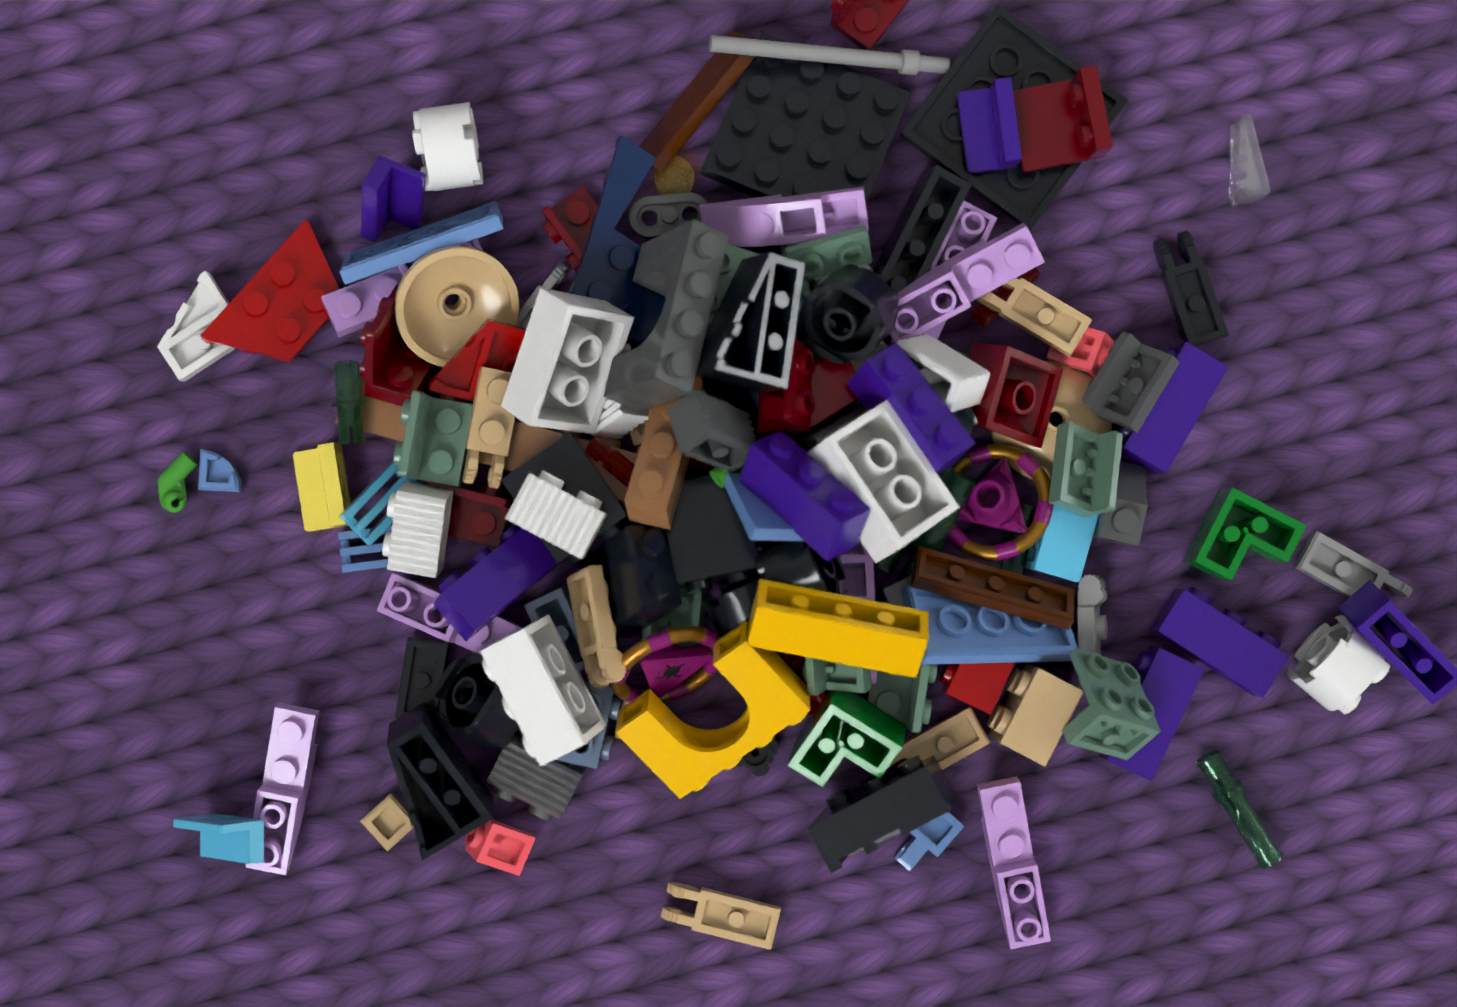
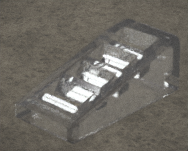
[1229,114,1271,208]

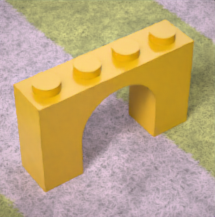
[615,620,810,799]

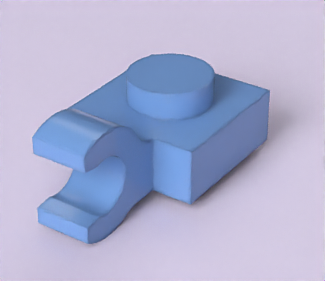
[894,812,964,871]

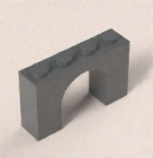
[603,219,729,411]

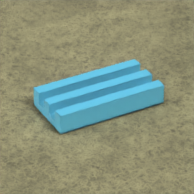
[339,460,424,545]

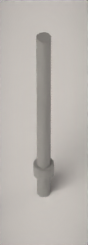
[709,35,950,75]

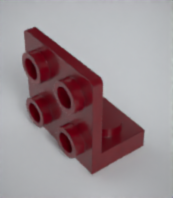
[830,0,910,50]
[1013,65,1113,172]
[360,285,437,407]

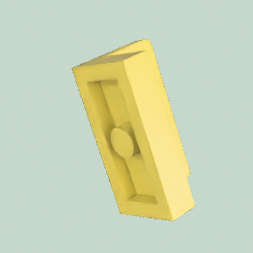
[293,442,351,532]

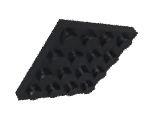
[900,4,1128,232]
[700,32,911,202]

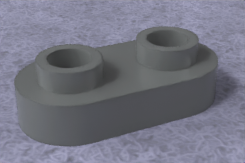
[629,193,708,239]

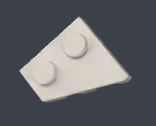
[157,271,236,382]

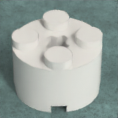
[413,102,483,191]
[1287,615,1390,714]

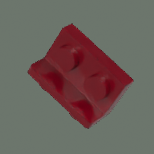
[541,186,615,272]
[758,339,815,437]
[427,480,513,548]

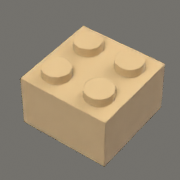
[987,663,1084,767]

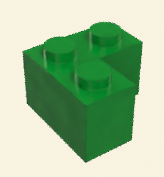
[1183,487,1307,580]
[787,690,906,787]

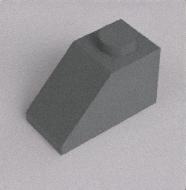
[1092,461,1148,546]

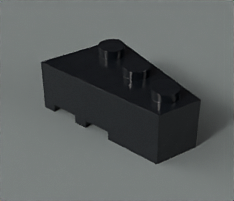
[695,252,805,393]
[387,702,493,861]
[807,755,957,873]

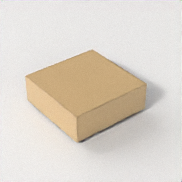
[360,792,414,851]

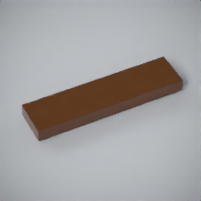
[639,30,756,173]
[911,546,1075,630]

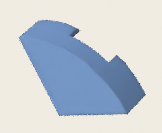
[198,449,242,492]

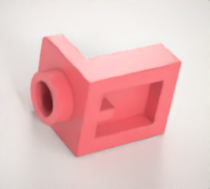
[1046,327,1114,377]
[465,819,536,876]

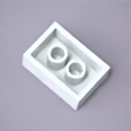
[501,288,634,434]
[808,400,960,563]
[480,614,607,767]

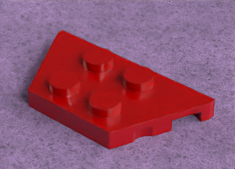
[200,220,339,363]
[429,318,526,402]

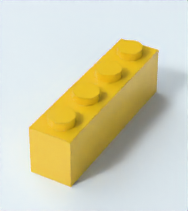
[747,579,929,678]

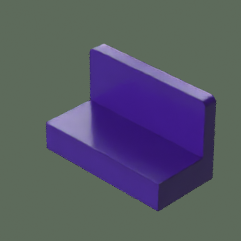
[957,77,1022,174]
[361,155,426,242]

